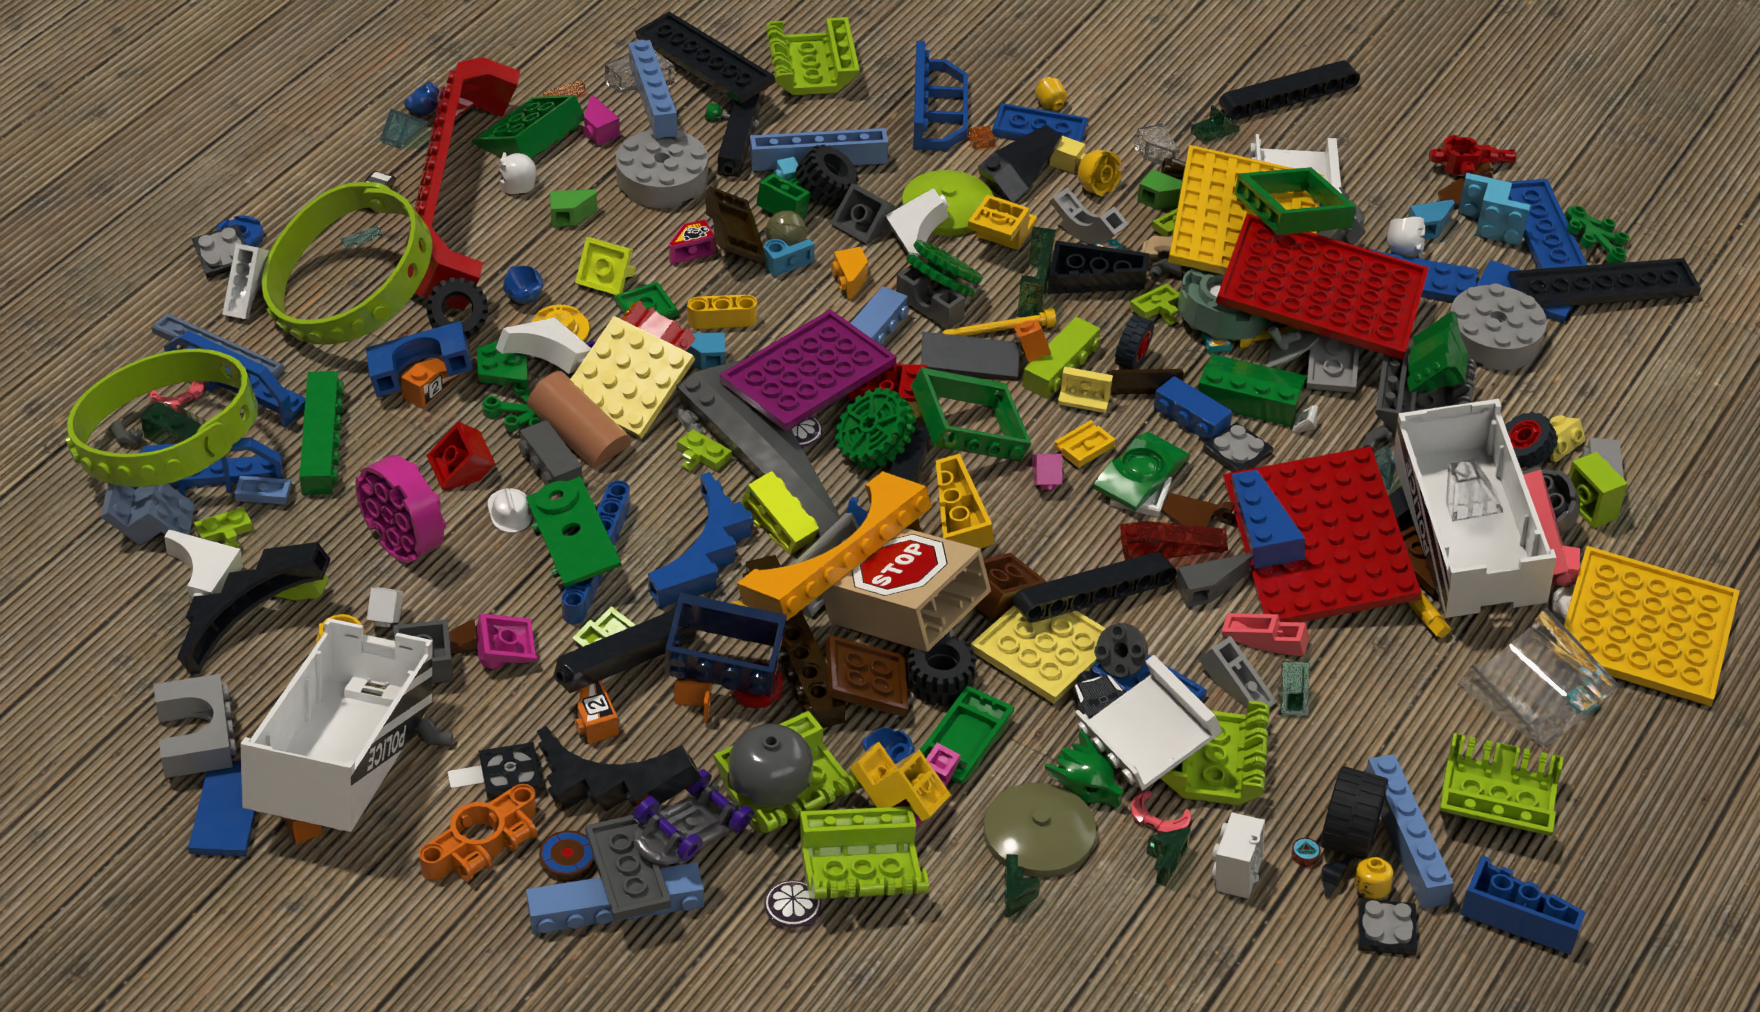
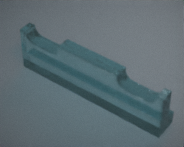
[341,226,383,249]

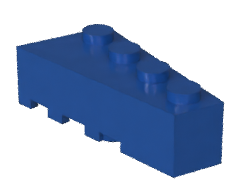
[1232,470,1306,569]
[1460,855,1586,955]

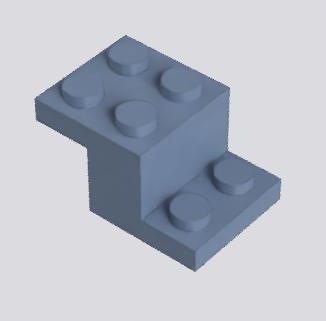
[100,483,195,545]

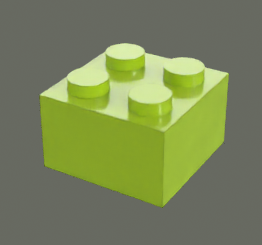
[1568,452,1628,529]

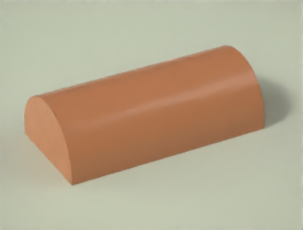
[527,371,631,470]

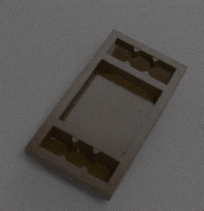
[706,186,766,264]

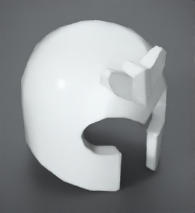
[499,153,537,194]
[1387,217,1425,258]

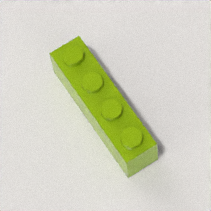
[1022,317,1101,399]

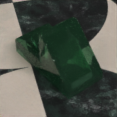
[1191,105,1240,144]
[1278,661,1310,716]
[1146,828,1191,886]
[1004,854,1041,917]

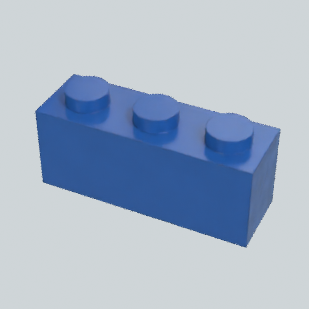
[1154,376,1233,441]

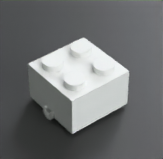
[1212,812,1265,899]

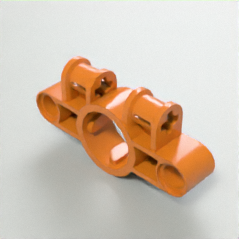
[419,784,538,882]

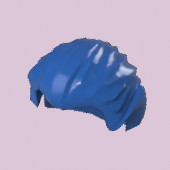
[404,81,440,116]
[503,266,544,304]
[862,728,916,764]

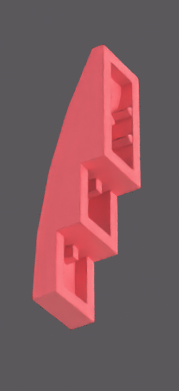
[1523,469,1569,575]

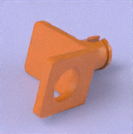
[674,678,711,723]

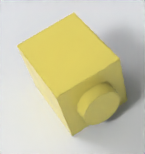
[1050,136,1086,174]

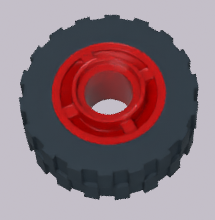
[1115,314,1154,370]
[1505,412,1558,468]

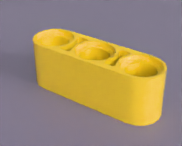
[687,295,757,329]

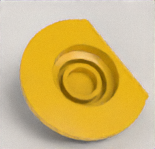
[531,305,590,342]

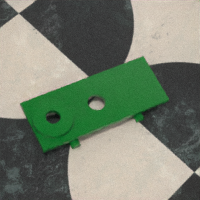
[526,476,622,587]

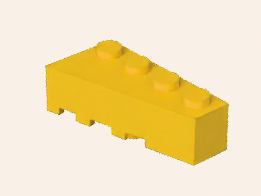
[936,453,994,549]

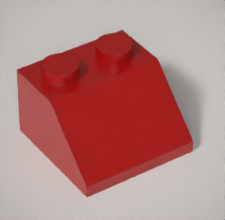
[426,421,496,490]

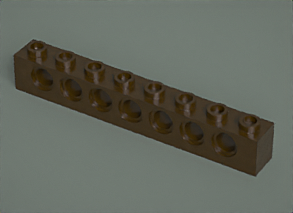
[742,555,846,728]

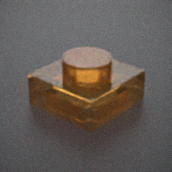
[967,126,995,149]

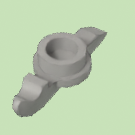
[672,407,703,434]

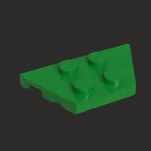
[477,340,529,388]

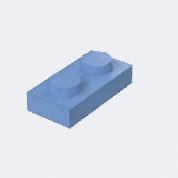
[235,476,292,505]

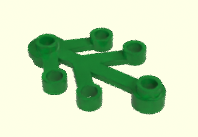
[1565,205,1630,264]
[482,382,543,432]

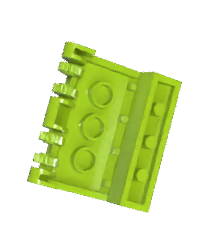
[766,17,860,96]
[1161,701,1270,805]
[713,711,863,833]
[1439,733,1564,836]
[800,806,929,899]

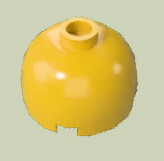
[1078,150,1122,197]

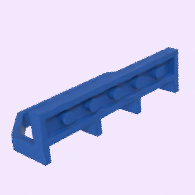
[913,41,968,151]
[164,330,306,427]
[132,437,283,496]

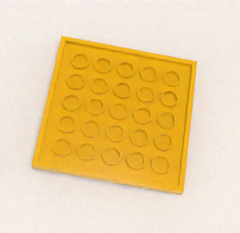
[1554,546,1740,706]

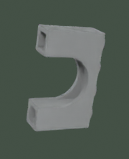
[154,674,237,778]

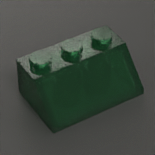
[140,401,207,445]

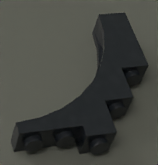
[177,542,331,674]
[537,725,702,812]

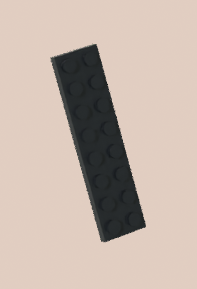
[635,11,776,104]
[1507,258,1701,308]

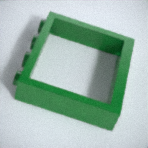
[1234,167,1356,235]
[911,367,1031,461]

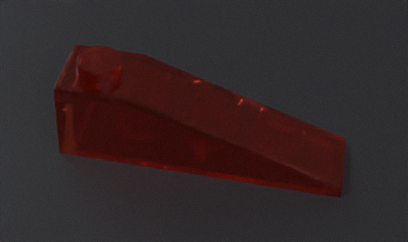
[1120,520,1228,560]

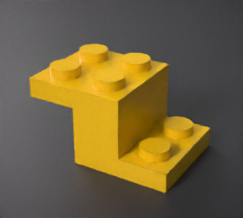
[968,194,1037,250]
[849,742,951,822]

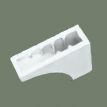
[885,188,950,254]
[222,243,270,320]
[496,318,591,374]
[164,530,243,604]

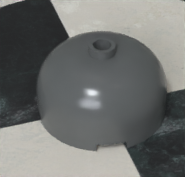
[1522,467,1580,537]
[729,724,813,806]

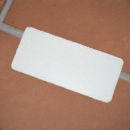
[448,766,484,788]

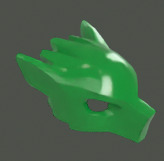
[1045,730,1124,808]

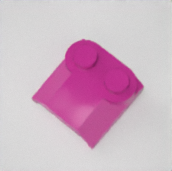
[476,613,537,669]

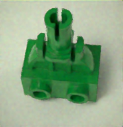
[756,173,811,218]

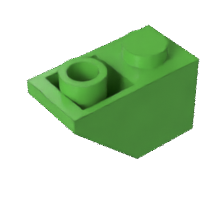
[1137,169,1182,209]
[550,189,597,227]

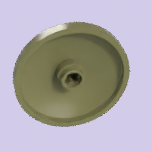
[984,783,1096,878]

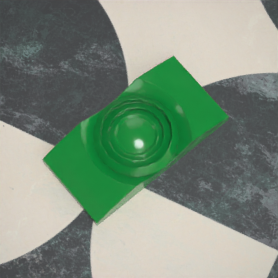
[1093,432,1190,511]
[920,685,1015,785]

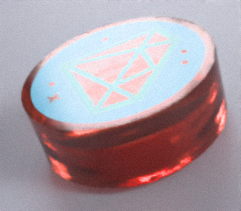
[1291,838,1321,866]

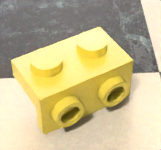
[1058,367,1113,413]
[1550,415,1585,462]

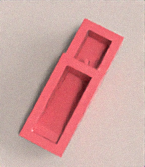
[1221,613,1310,656]

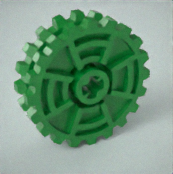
[906,239,983,297]
[835,388,916,470]

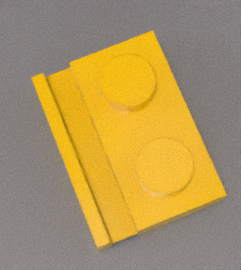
[1054,420,1116,468]

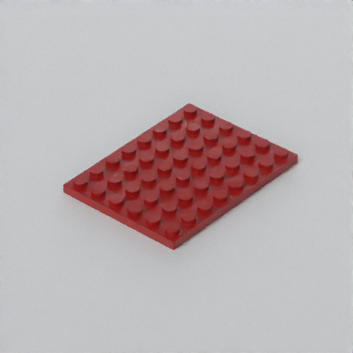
[1215,213,1429,360]
[1223,446,1422,622]

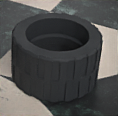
[1320,766,1388,859]

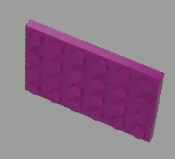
[720,309,897,431]

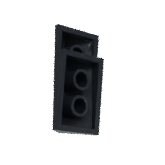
[921,332,1020,380]

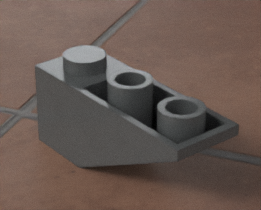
[1176,553,1252,607]

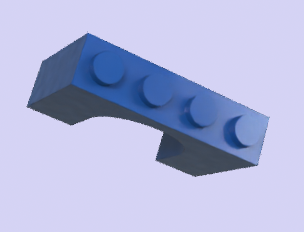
[366,321,473,397]

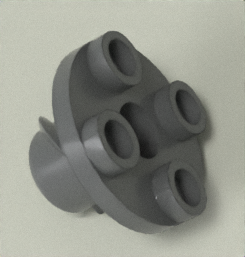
[1094,623,1148,678]

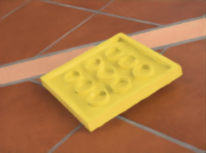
[571,316,695,439]
[971,606,1106,704]

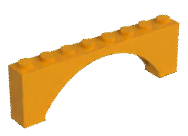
[737,471,932,621]

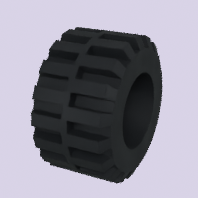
[796,144,859,207]
[427,277,488,339]
[907,634,976,706]

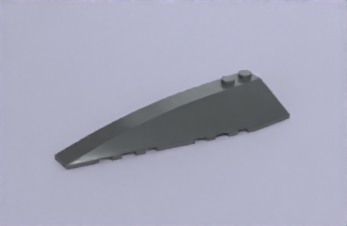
[676,360,841,538]

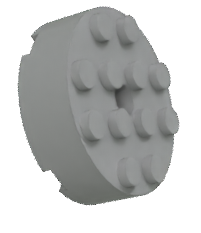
[616,129,708,208]
[1450,283,1547,370]

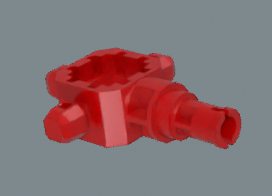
[1429,135,1516,177]

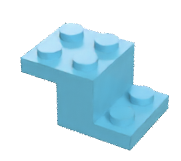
[1458,173,1530,246]

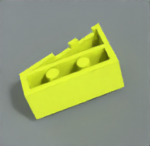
[741,471,819,555]

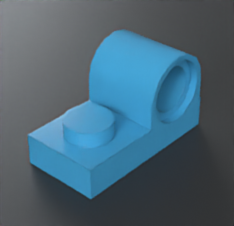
[764,239,814,277]

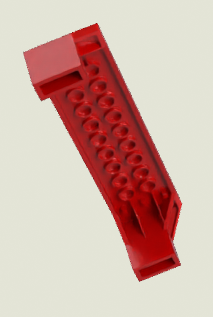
[405,57,520,310]

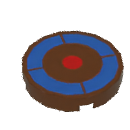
[539,830,595,881]

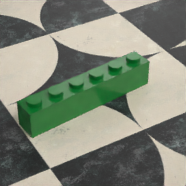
[299,371,344,495]

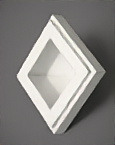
[1292,405,1318,433]

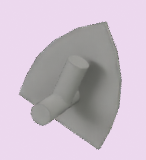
[1267,325,1320,368]

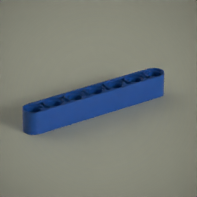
[561,480,630,624]

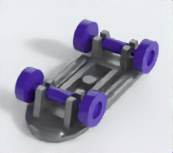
[633,769,754,865]

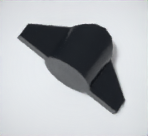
[1321,859,1350,898]

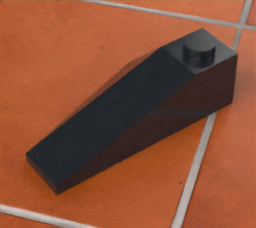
[978,125,1062,204]

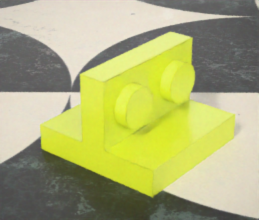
[575,237,636,295]

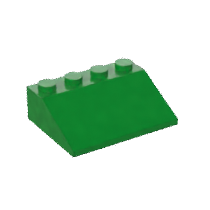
[472,95,584,160]
[1198,354,1307,427]

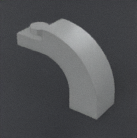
[1049,187,1129,245]

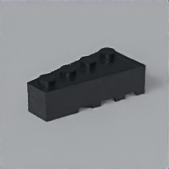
[1048,241,1149,294]

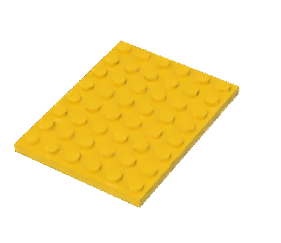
[1168,145,1323,275]

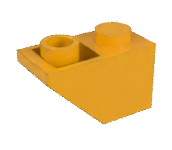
[831,247,868,299]

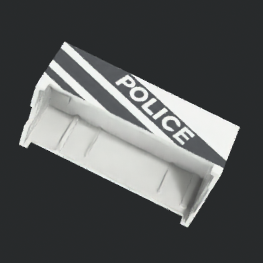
[1393,399,1556,618]
[240,618,433,832]

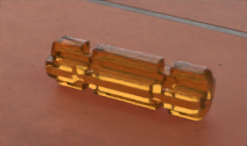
[543,80,585,96]

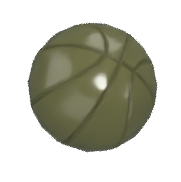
[766,211,807,246]

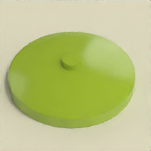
[902,170,993,236]

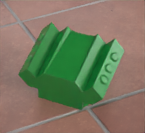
[1407,311,1469,392]

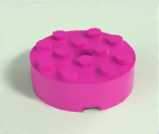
[355,455,446,563]

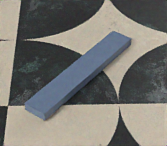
[152,313,284,379]

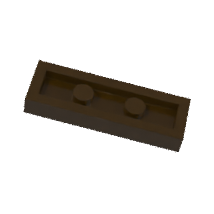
[1106,369,1184,395]

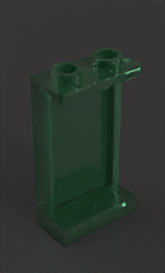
[1017,227,1056,318]

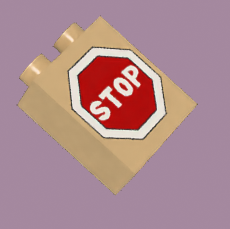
[821,528,991,652]

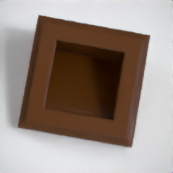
[449,619,478,654]

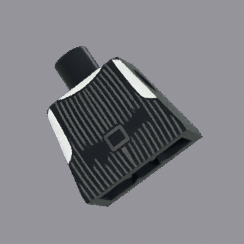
[1072,671,1125,723]

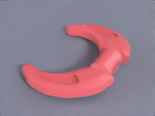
[150,381,205,409]
[1130,791,1191,835]

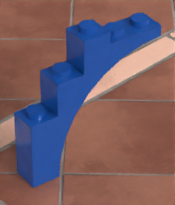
[648,472,754,609]

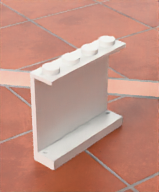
[1249,134,1342,194]
[1075,655,1222,791]

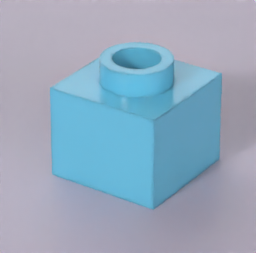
[774,157,798,181]

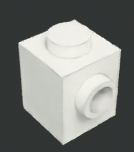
[367,587,403,627]

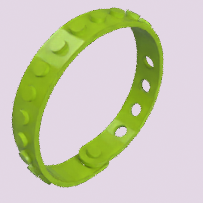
[262,182,432,344]
[66,349,258,487]

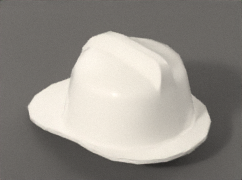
[488,488,532,533]

